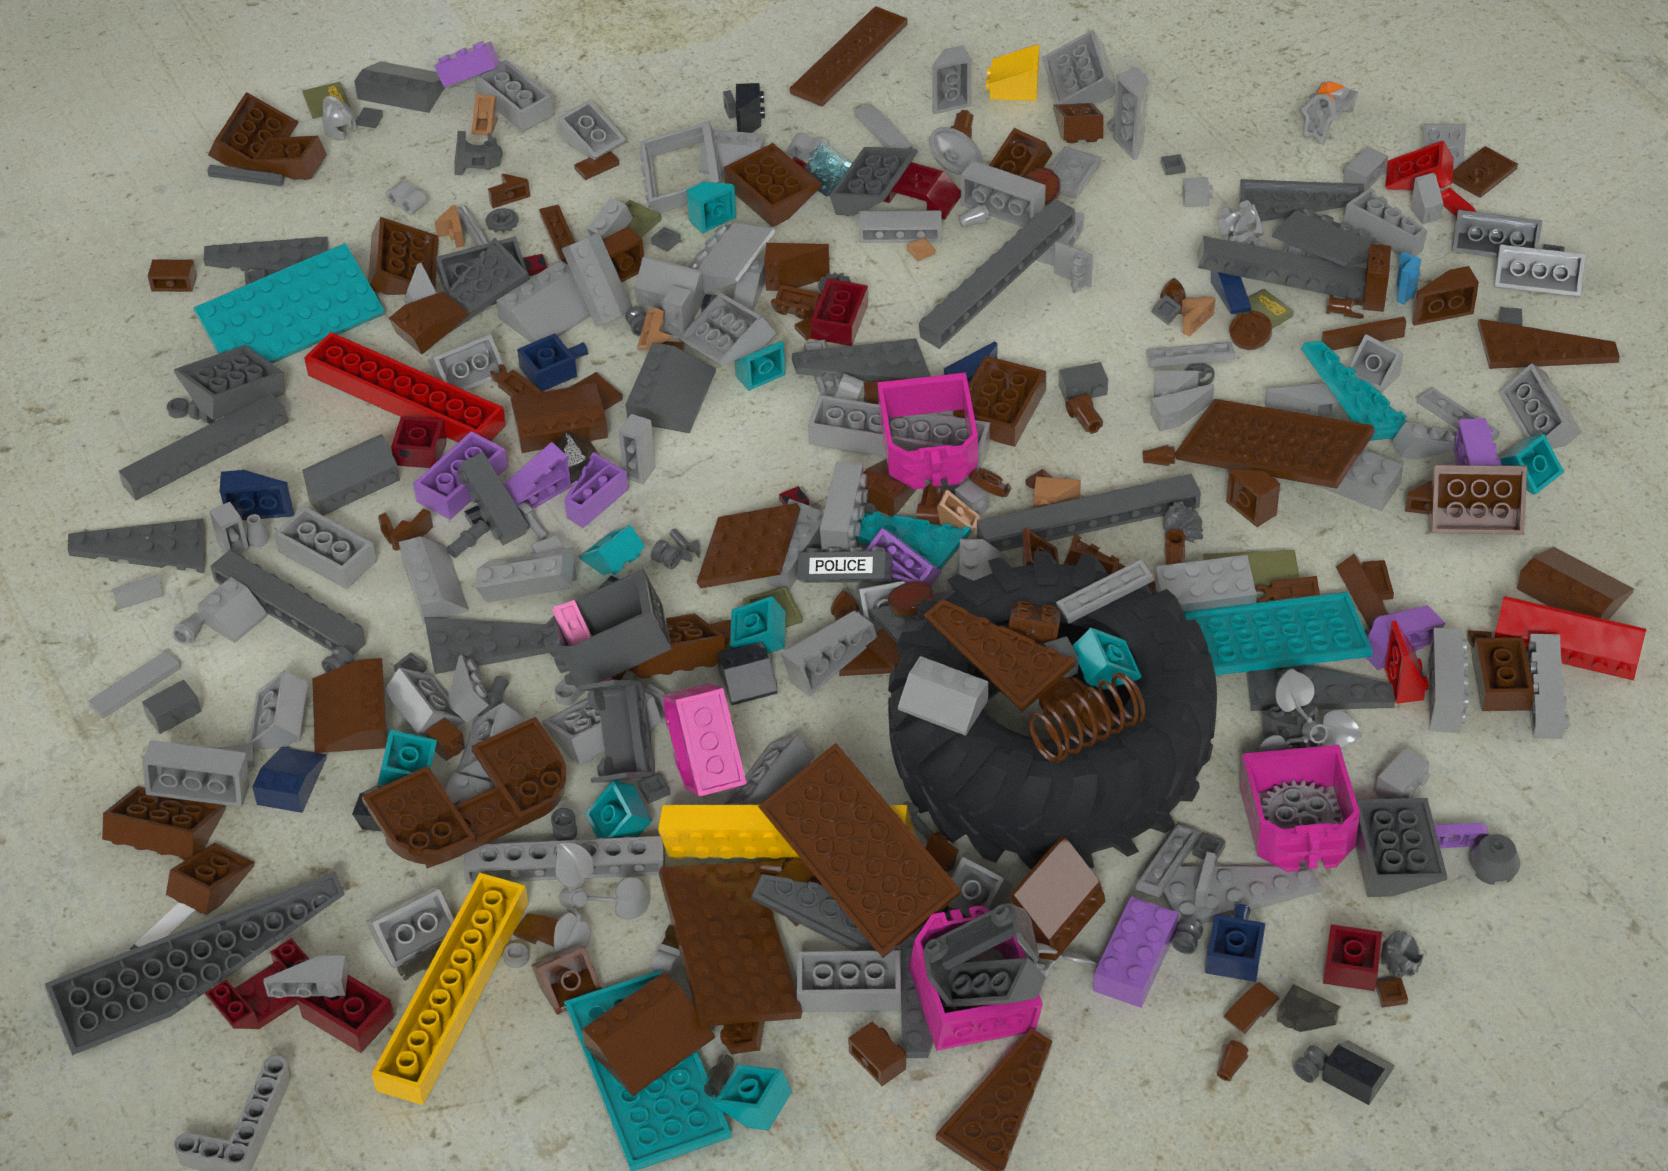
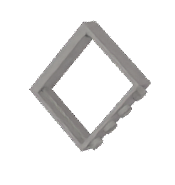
[639,122,723,213]

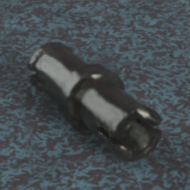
[397,941,442,981]
[704,1054,734,1097]

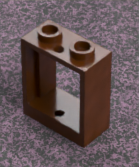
[1363,244,1391,312]

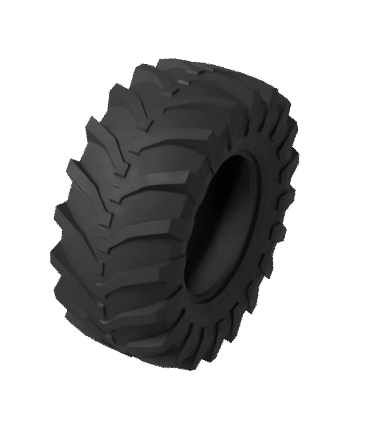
[888,551,1217,870]

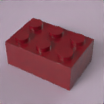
[811,278,868,346]
[297,975,394,1053]

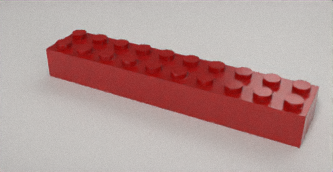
[304,332,506,443]

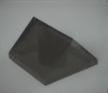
[556,431,600,483]

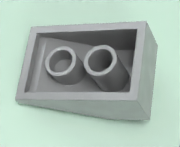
[557,100,626,160]

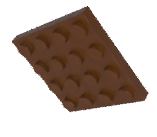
[697,503,801,588]

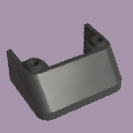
[578,680,655,783]
[923,903,1040,1006]

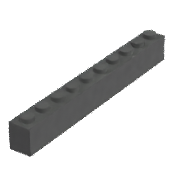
[918,199,1076,349]
[977,474,1201,552]

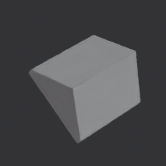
[1348,334,1403,392]

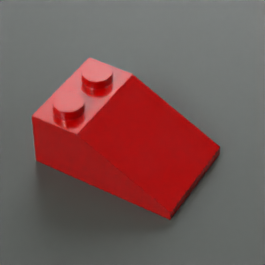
[1385,141,1454,190]
[1384,621,1429,704]

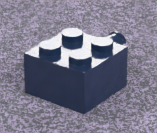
[517,333,589,392]
[1205,904,1266,982]

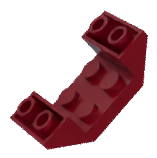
[883,162,961,219]
[205,938,310,1029]

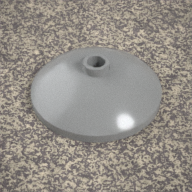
[929,127,983,175]

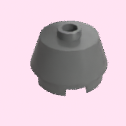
[1470,834,1521,885]

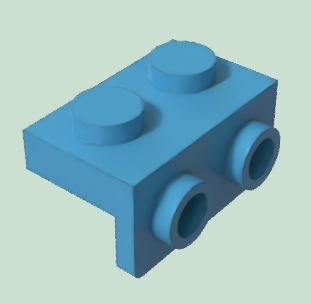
[1396,252,1421,305]

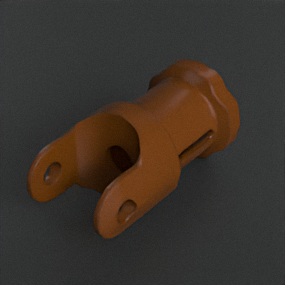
[1326,295,1366,319]

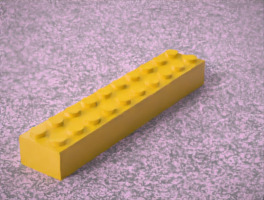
[658,805,914,859]
[372,873,529,1106]

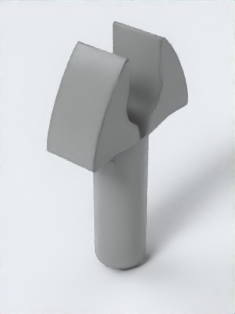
[517,502,547,540]

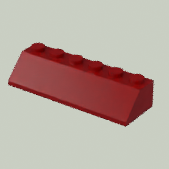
[1494,596,1646,681]

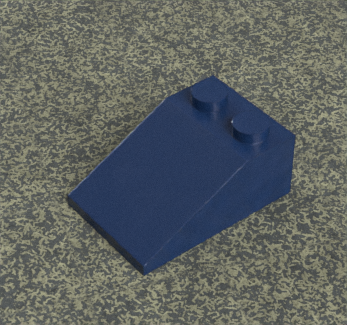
[219,470,294,520]
[252,747,327,813]

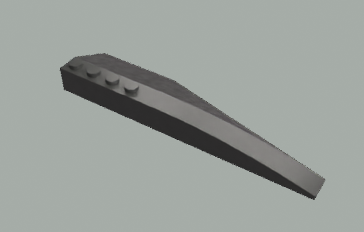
[45,872,345,1056]

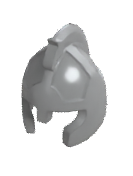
[322,96,357,140]

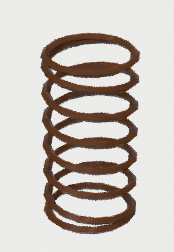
[1029,672,1145,763]

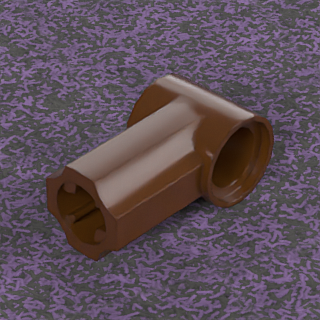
[951,110,973,139]
[1065,393,1103,434]
[916,484,943,525]
[1164,529,1186,565]

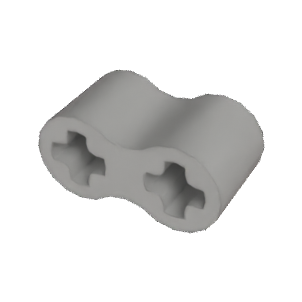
[788,133,830,163]
[386,181,427,215]
[834,373,864,401]

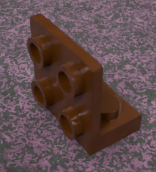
[1008,601,1061,646]

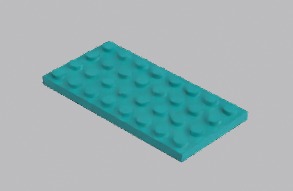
[194,243,385,364]
[1184,592,1372,676]
[564,969,732,1171]

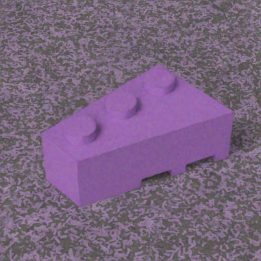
[434,41,500,87]
[503,442,571,509]
[564,452,628,528]
[866,528,942,586]
[1366,605,1445,670]

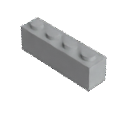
[859,211,941,243]

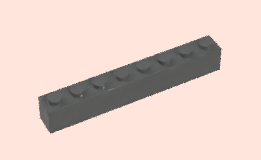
[1197,236,1367,300]
[119,393,288,501]
[210,550,366,655]

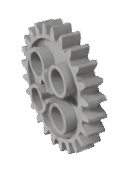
[1261,780,1341,829]

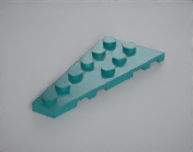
[1301,341,1409,441]
[855,511,971,570]

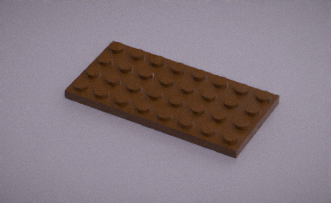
[1175,399,1375,489]
[758,743,962,958]
[659,861,803,1027]

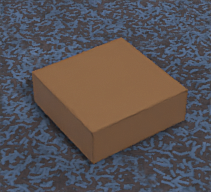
[907,237,935,261]

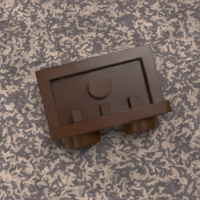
[771,284,821,319]
[720,1022,765,1054]

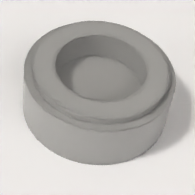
[503,942,529,968]

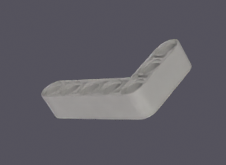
[174,1055,291,1171]

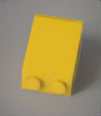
[986,45,1039,101]

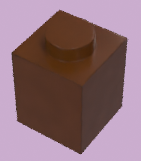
[426,718,465,761]

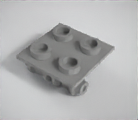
[1422,124,1466,163]
[1054,241,1093,292]

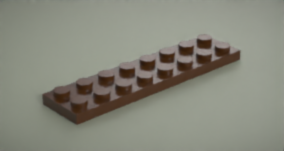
[790,6,908,107]

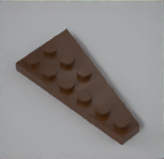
[1478,319,1620,369]
[924,599,1078,713]
[936,1028,1052,1171]

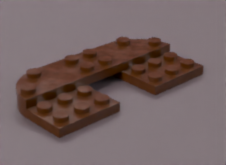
[362,717,566,864]

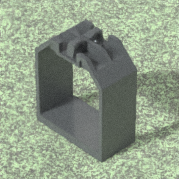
[544,569,672,686]

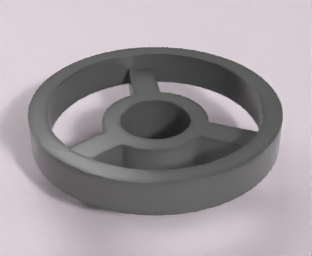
[1185,363,1215,386]

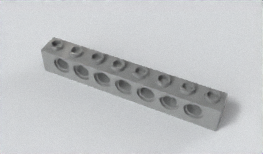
[464,836,665,884]

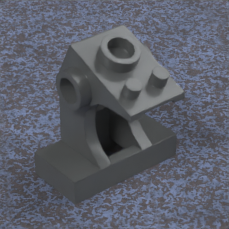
[454,131,503,175]
[1262,704,1318,748]

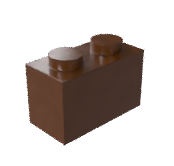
[148,259,197,292]
[848,1021,907,1086]

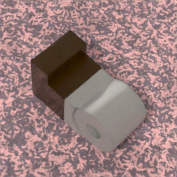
[651,925,682,977]

